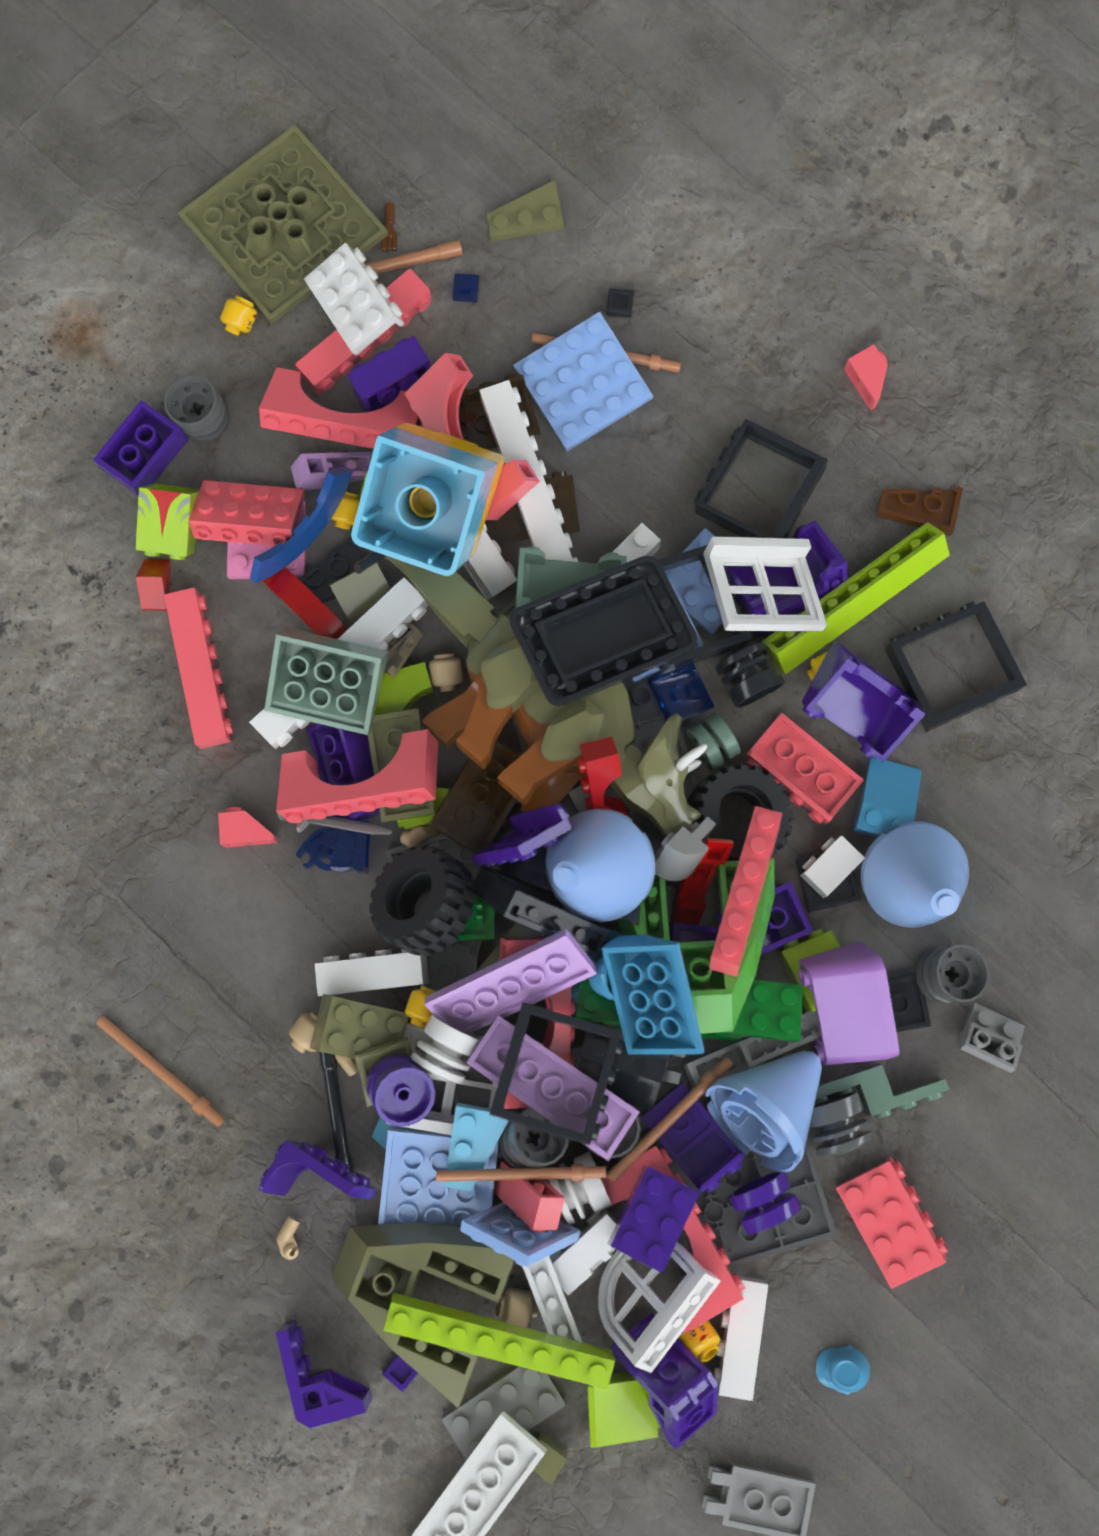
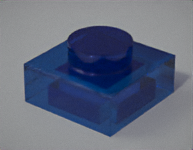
[452,273,480,303]

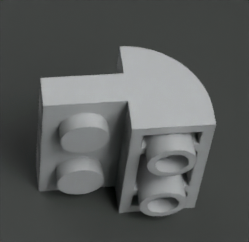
[654,817,716,881]
[957,1003,1025,1073]

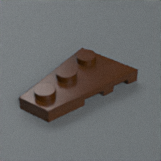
[876,487,963,536]

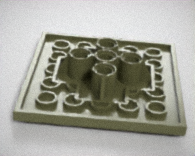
[178,125,388,325]

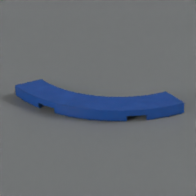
[250,466,353,583]

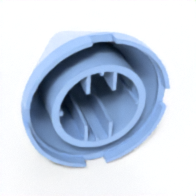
[546,809,655,922]
[861,821,969,928]
[705,1051,822,1172]

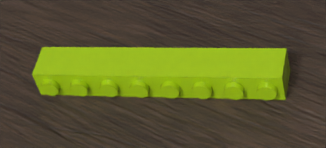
[762,522,950,675]
[383,1293,615,1390]

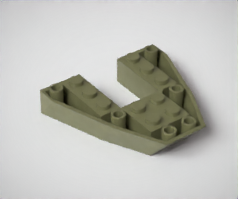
[331,1222,515,1408]

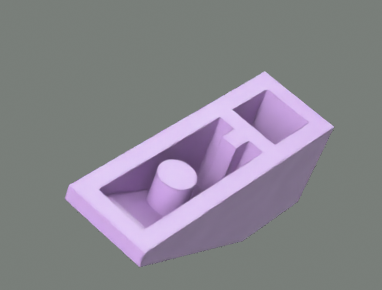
[291,452,372,490]

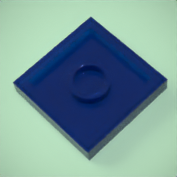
[647,664,715,722]

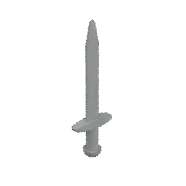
[277,812,392,834]

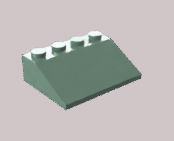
[264,627,388,735]

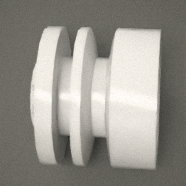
[410,1014,482,1084]
[548,1151,612,1225]

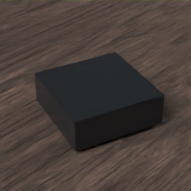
[606,288,634,318]

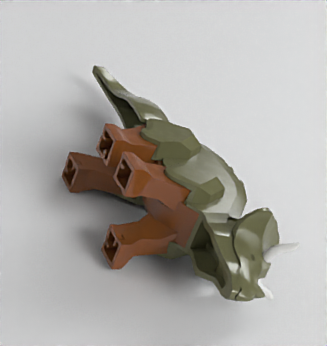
[384,556,707,838]

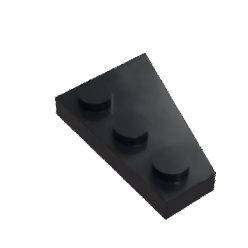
[299,535,363,603]

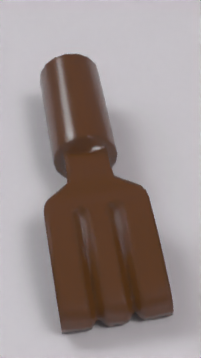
[382,203,397,252]

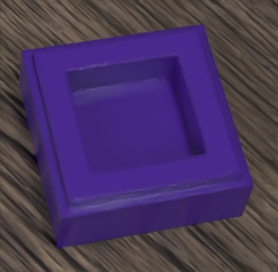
[382,1354,418,1392]

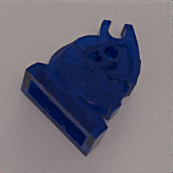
[296,818,371,875]

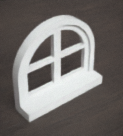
[598,1242,721,1373]

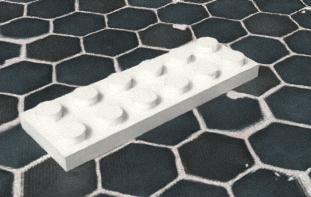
[412,1411,548,1536]

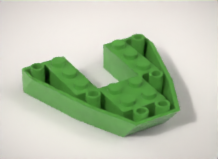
[617,858,775,1034]

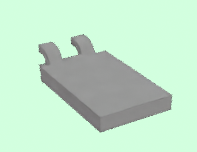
[701,1463,816,1536]

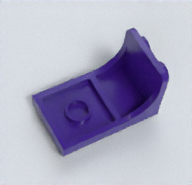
[640,1082,745,1193]
[258,1140,377,1200]

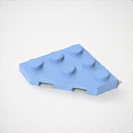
[665,528,723,636]

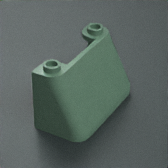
[515,546,627,609]

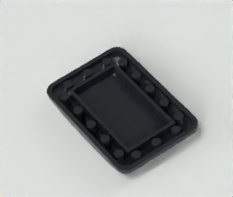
[509,555,698,706]

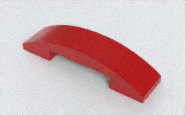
[262,567,348,639]
[671,838,734,925]

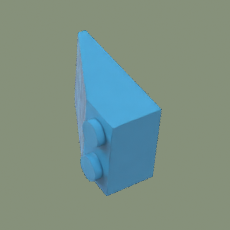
[851,757,922,839]

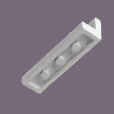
[523,1256,582,1342]

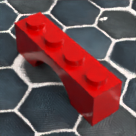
[577,736,628,817]

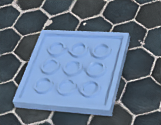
[513,312,653,452]
[378,1127,499,1226]

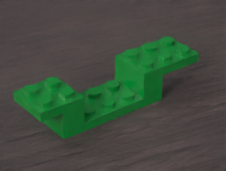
[576,978,803,1042]

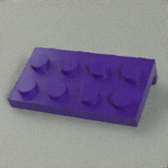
[471,803,572,867]

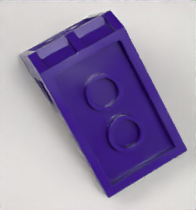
[610,1313,718,1450]
[276,1319,373,1429]

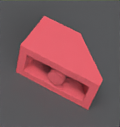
[844,345,888,410]
[218,807,278,848]

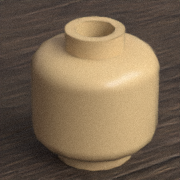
[428,653,464,692]
[289,1011,318,1053]
[495,1288,538,1327]

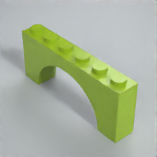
[374,662,449,831]

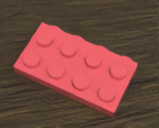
[189,480,305,546]
[744,713,864,825]
[836,1156,948,1289]

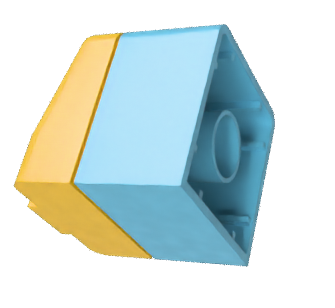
[351,423,505,576]

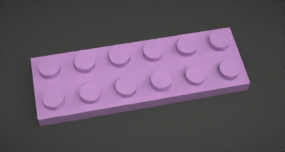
[424,929,597,1035]
[466,1015,639,1161]

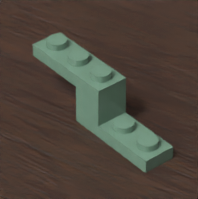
[815,1064,949,1119]

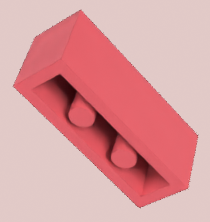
[494,1161,565,1233]

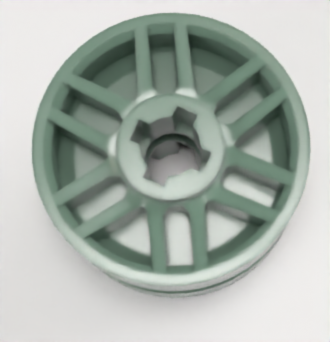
[686,712,741,771]

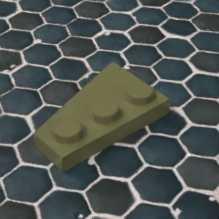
[486,180,564,242]

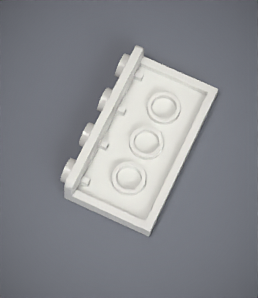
[304,242,405,356]

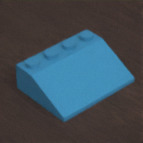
[602,935,705,1054]

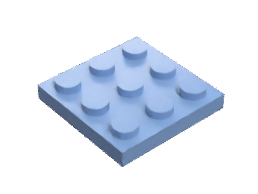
[460,1202,580,1267]

